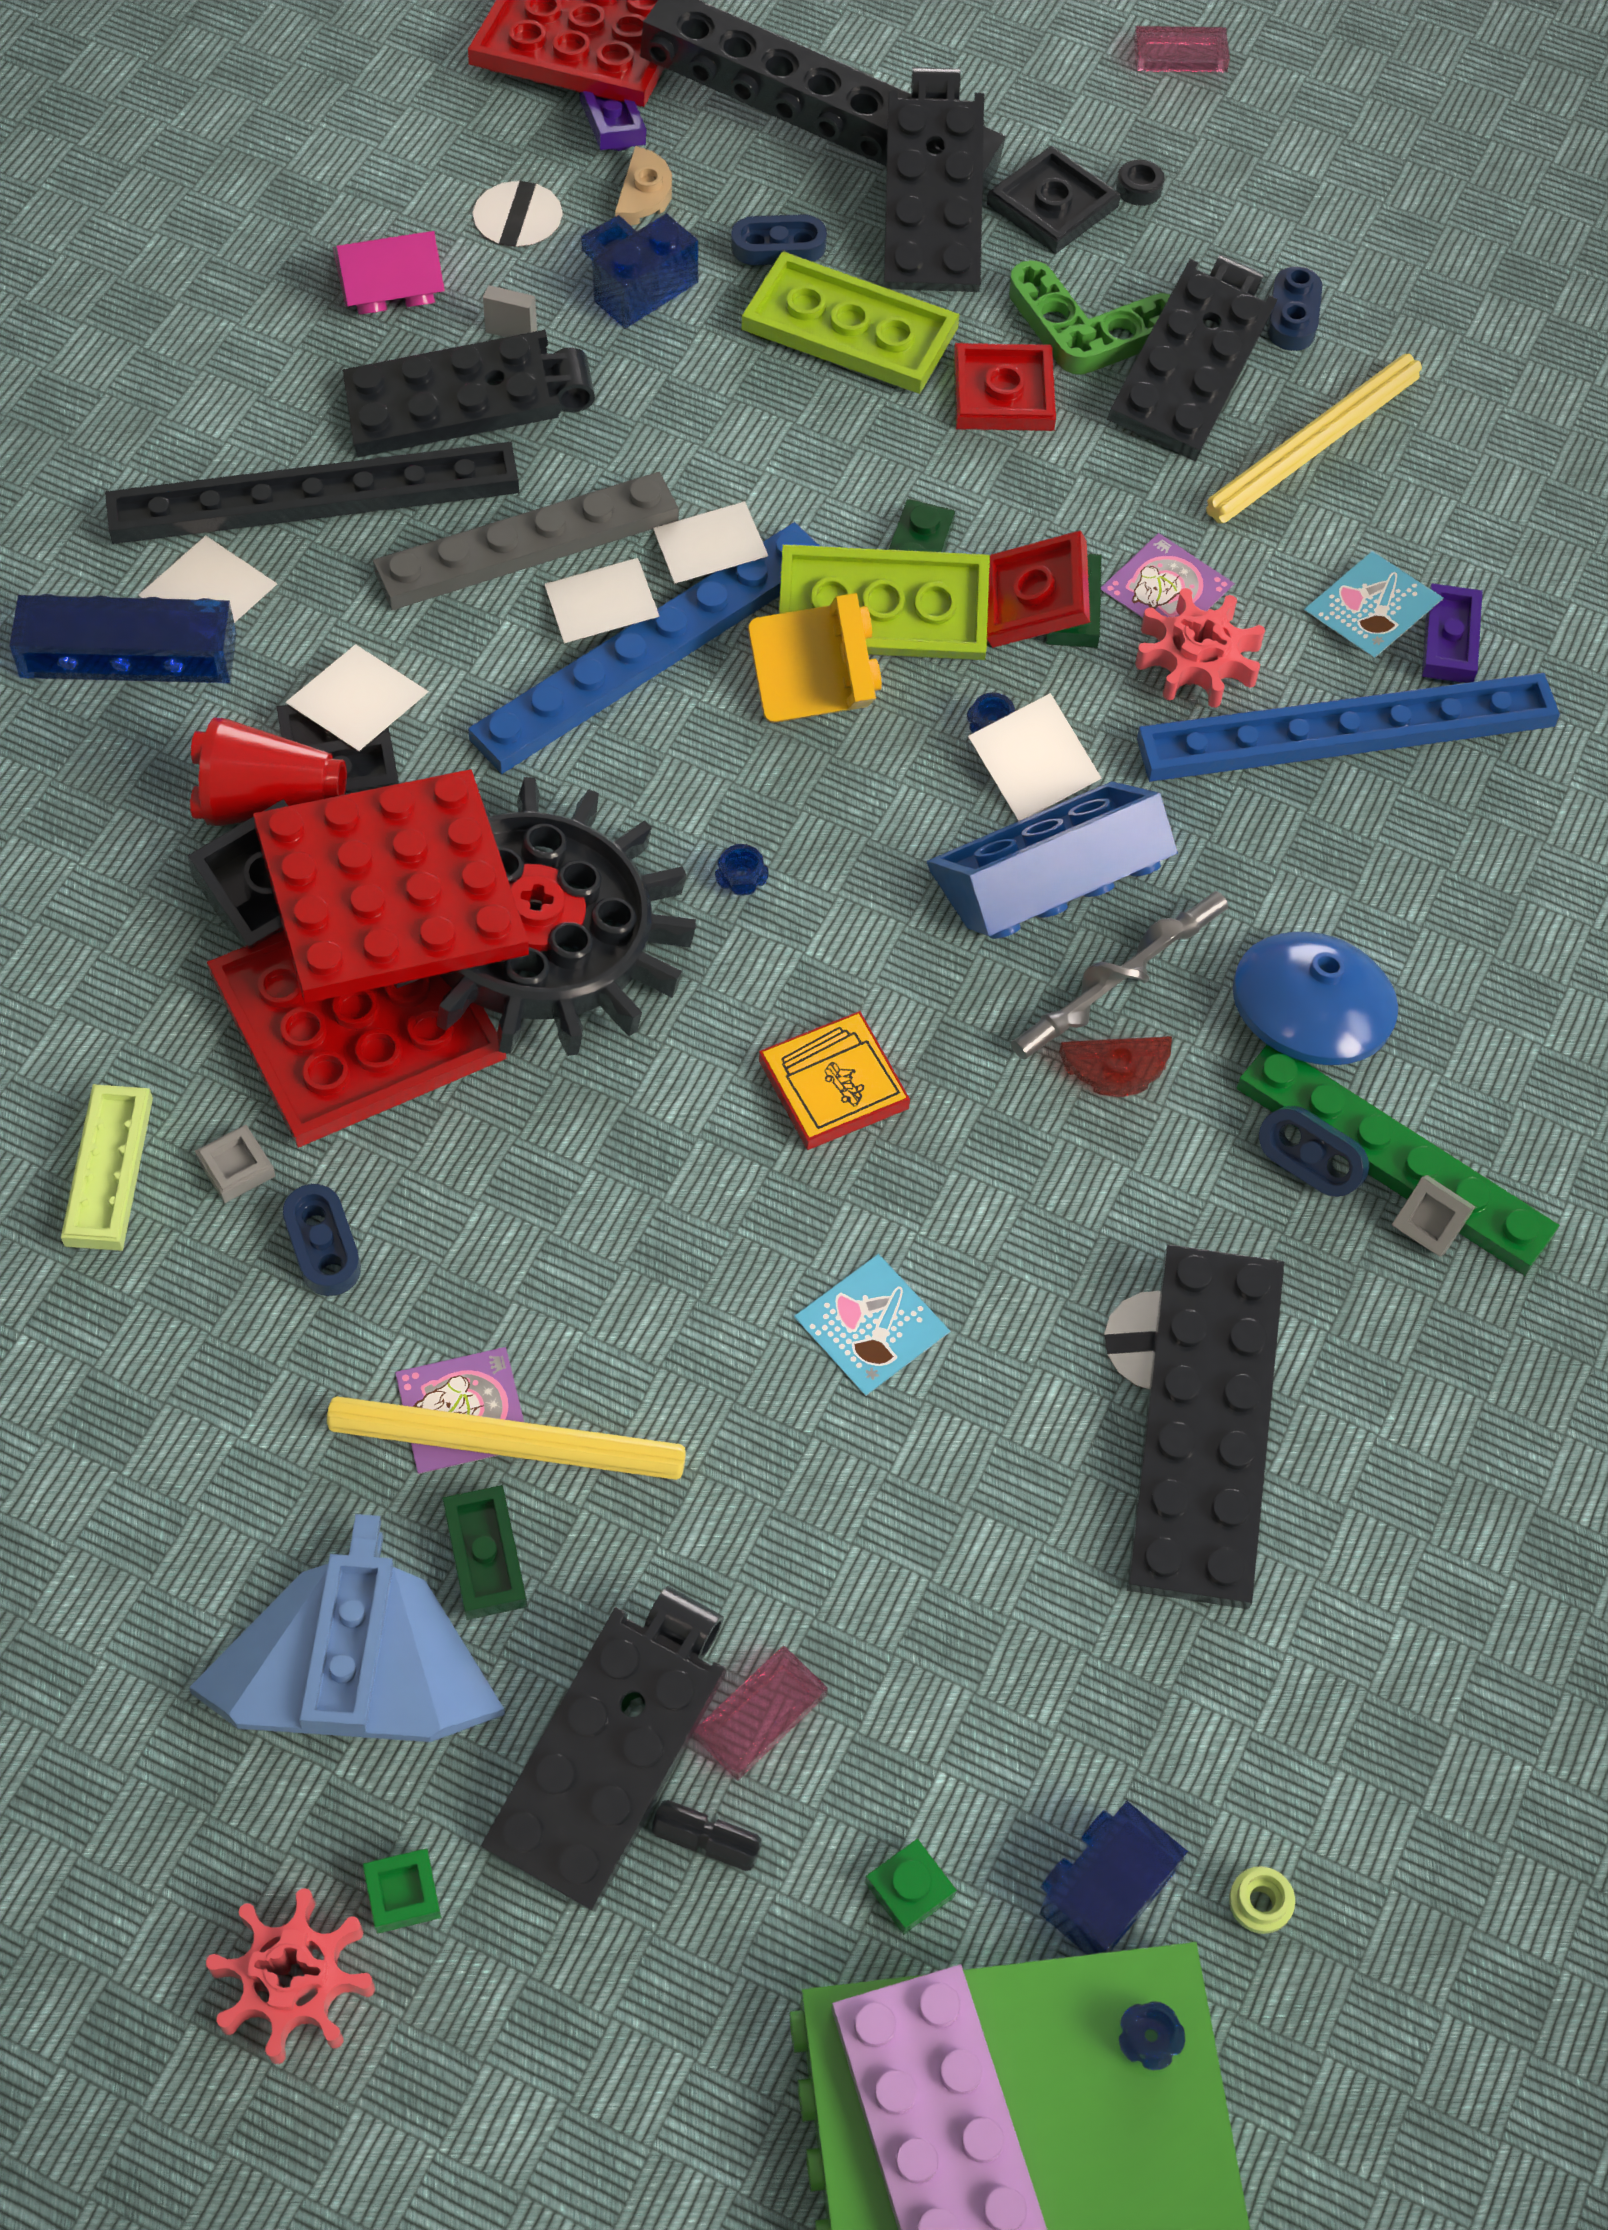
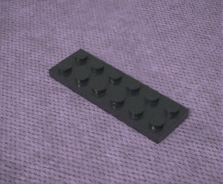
[1127,1244,1285,1610]

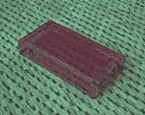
[1134,26,1230,72]
[694,1645,828,1781]

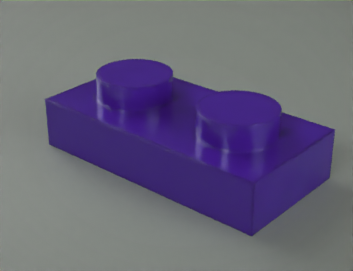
[579,91,646,151]
[1422,583,1483,683]

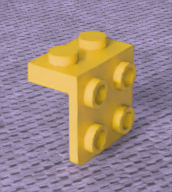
[748,593,882,723]

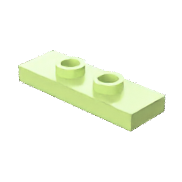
[61,1084,153,1251]

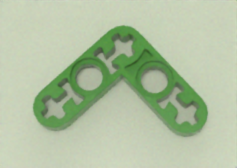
[1009,260,1171,375]

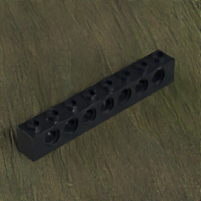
[640,0,1006,195]

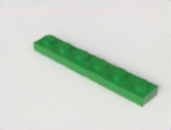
[1236,1045,1560,1276]

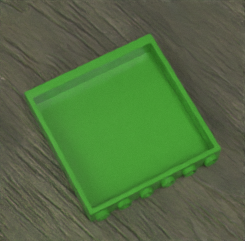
[789,1942,1250,2230]

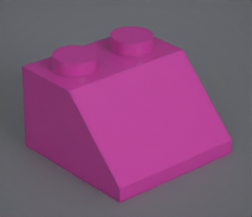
[333,231,445,315]

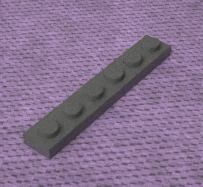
[373,471,679,610]

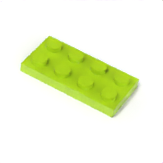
[741,251,960,394]
[779,544,990,660]

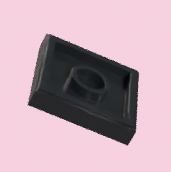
[986,145,1121,254]

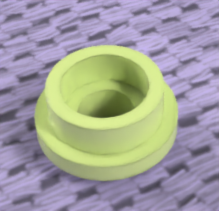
[1229,1867,1295,1934]

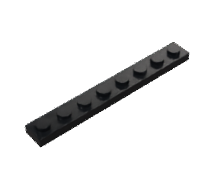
[105,442,520,544]

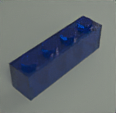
[9,594,237,683]

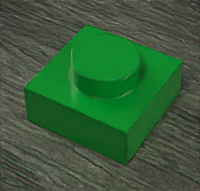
[865,1838,957,1935]
[363,1848,442,1934]

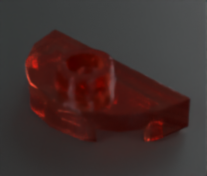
[1059,1036,1172,1097]

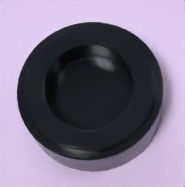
[1116,160,1165,206]

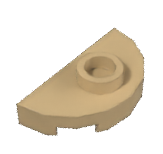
[615,146,672,225]

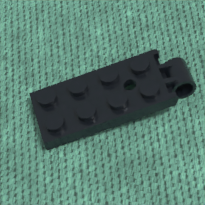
[884,67,984,292]
[1107,254,1278,461]
[342,330,595,457]
[481,1586,727,1911]

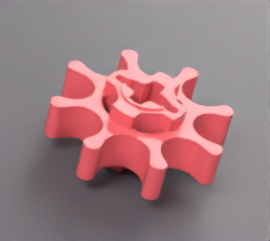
[1135,588,1265,708]
[206,1888,375,2064]

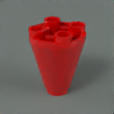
[190,717,347,826]

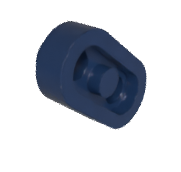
[731,214,827,265]
[1267,266,1322,351]
[1259,1106,1369,1197]
[283,1184,361,1296]

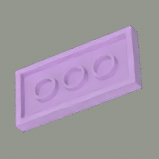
[832,1964,1047,2230]

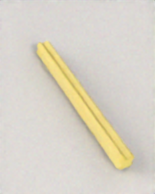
[1206,354,1422,524]
[327,1396,686,1480]

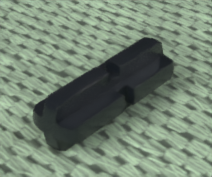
[652,1800,762,1871]

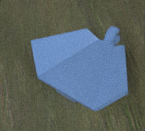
[190,1514,505,1742]

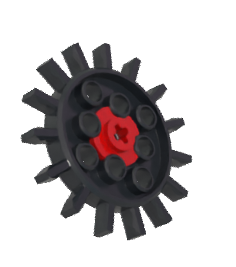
[394,777,696,1056]

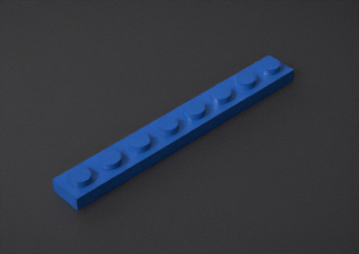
[468,522,820,774]
[1137,673,1560,782]

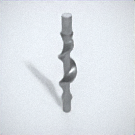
[1011,891,1228,1060]

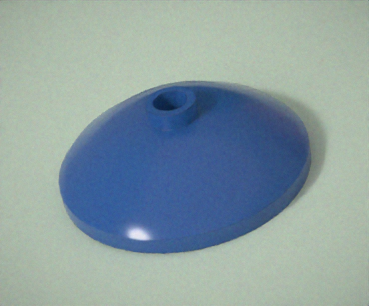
[1233,932,1398,1065]

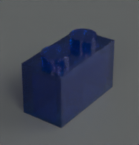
[592,213,698,329]
[1039,1801,1188,1955]

